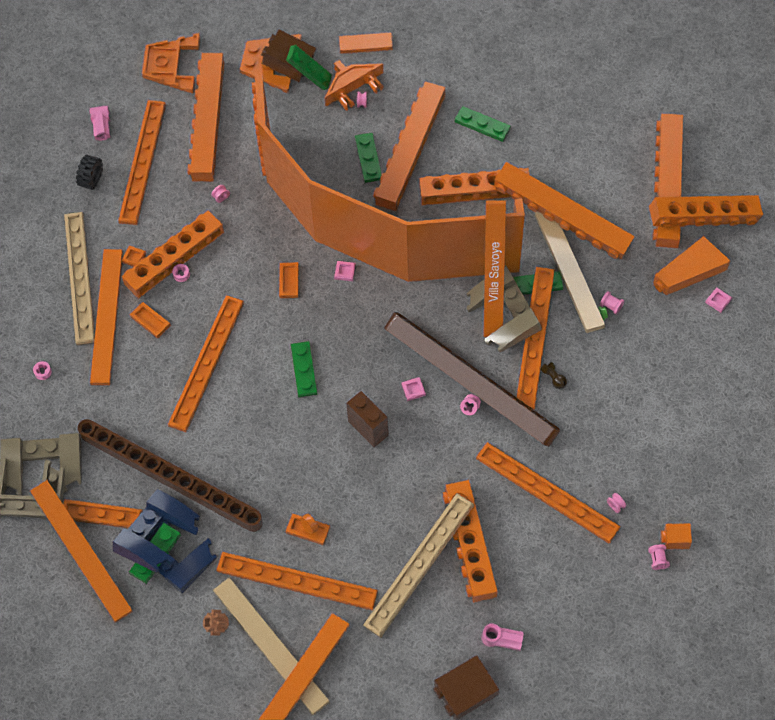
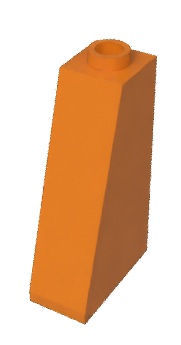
[653,236,730,295]

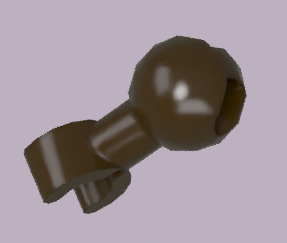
[541,362,567,389]

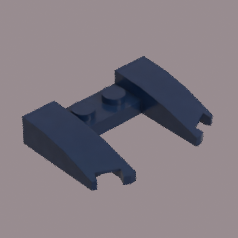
[113,489,200,573]
[147,520,217,594]

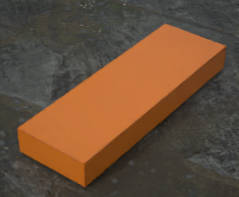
[339,32,392,54]

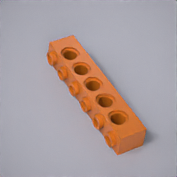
[419,168,530,205]
[649,195,763,227]
[122,210,224,299]
[443,480,497,603]

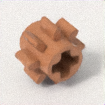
[203,610,229,636]

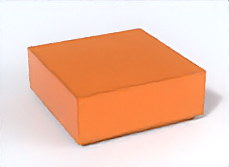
[121,246,146,267]

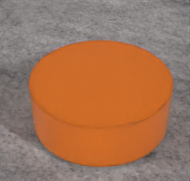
[300,514,318,534]

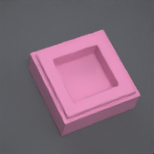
[334,261,356,281]
[705,288,732,313]
[401,377,426,401]

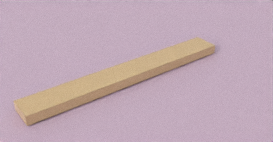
[64,212,95,345]
[535,212,605,333]
[363,494,474,638]
[213,578,330,715]

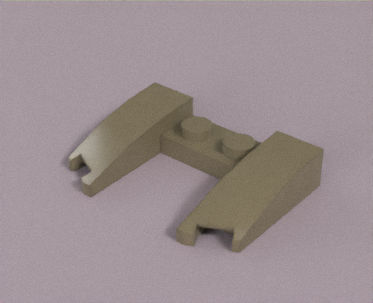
[467,266,542,352]
[1,433,81,495]
[0,458,64,519]

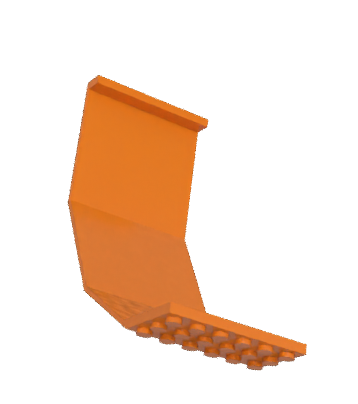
[252,74,525,282]

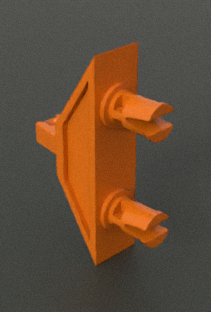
[325,60,384,111]

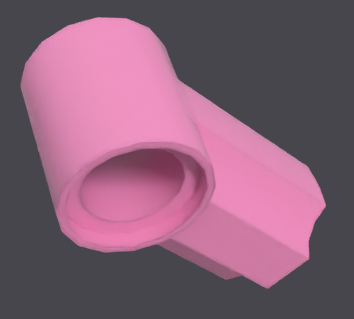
[90,106,110,141]
[481,624,524,651]

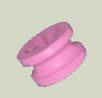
[357,92,367,108]
[211,185,230,203]
[172,264,190,282]
[33,361,52,380]
[607,493,626,513]

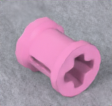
[600,291,625,315]
[460,394,481,415]
[648,544,670,570]

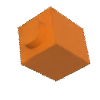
[661,523,692,549]

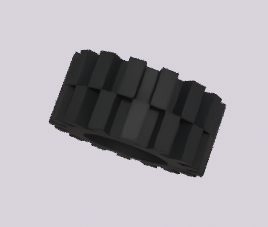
[76,154,103,190]

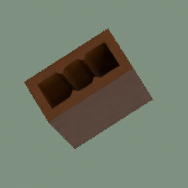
[261,29,317,82]
[346,391,389,448]
[433,655,499,720]

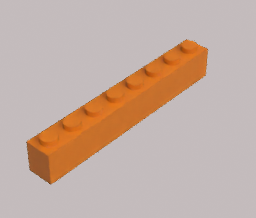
[188,53,224,182]
[373,81,445,211]
[652,114,683,248]
[494,162,635,259]

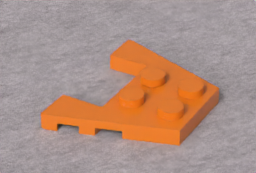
[142,33,200,93]
[240,34,301,93]

